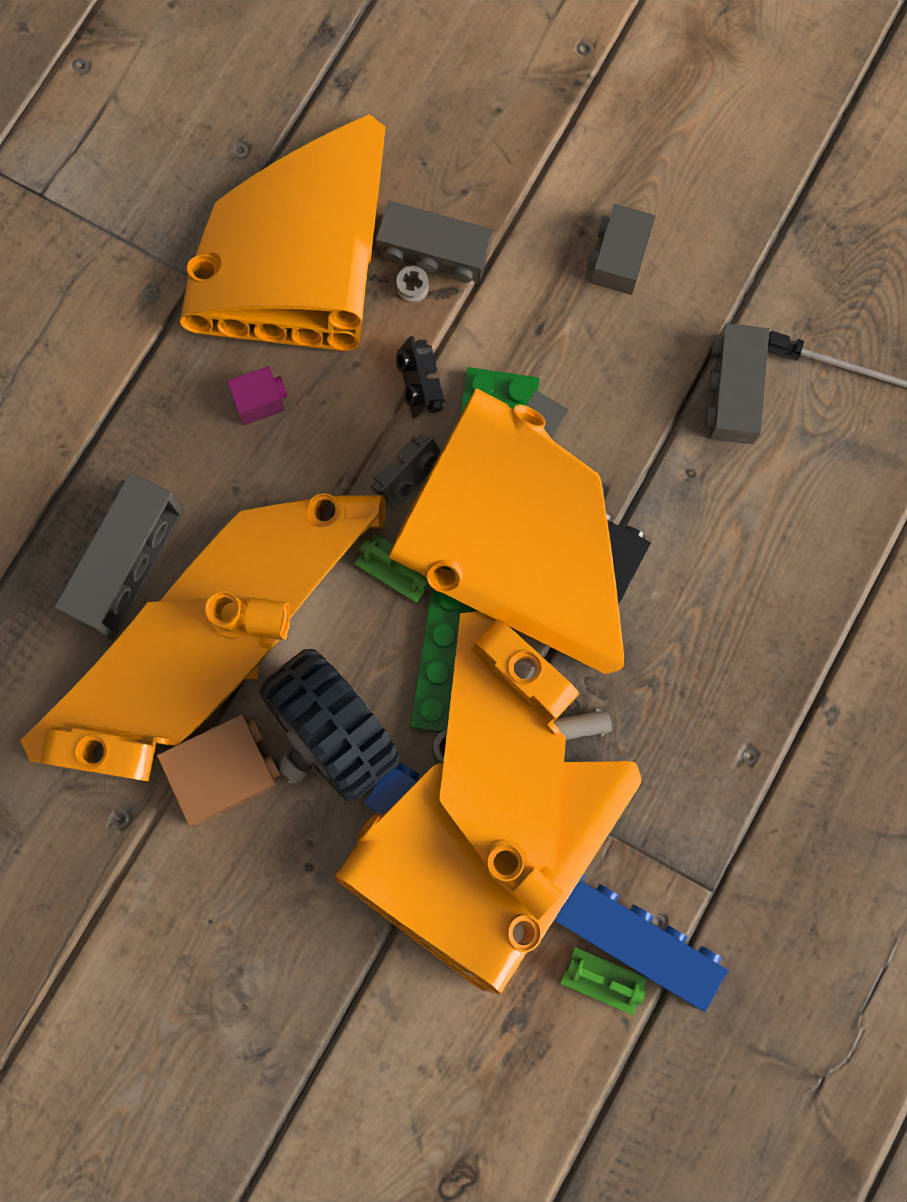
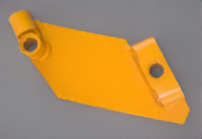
[20,591,290,781]

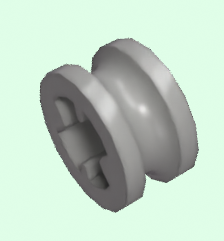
[396,266,429,303]

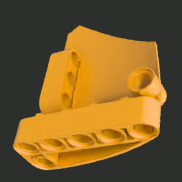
[180,114,386,351]

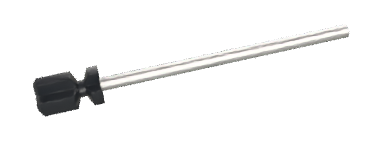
[768,331,907,388]

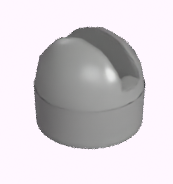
[278,750,312,784]

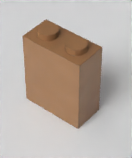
[157,714,280,827]

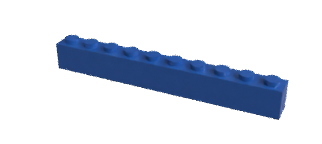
[364,763,729,1012]

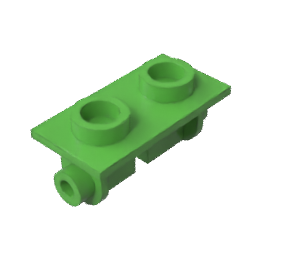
[354,533,429,603]
[560,947,648,1015]

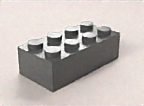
[54,472,184,641]

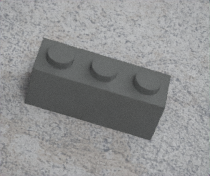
[376,200,493,283]
[705,323,770,444]

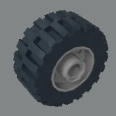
[258,649,400,801]

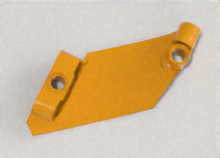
[160,493,386,679]
[439,611,579,920]

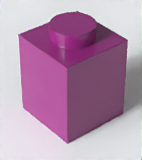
[227,366,288,425]

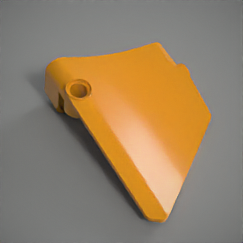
[388,388,624,674]
[334,761,642,994]

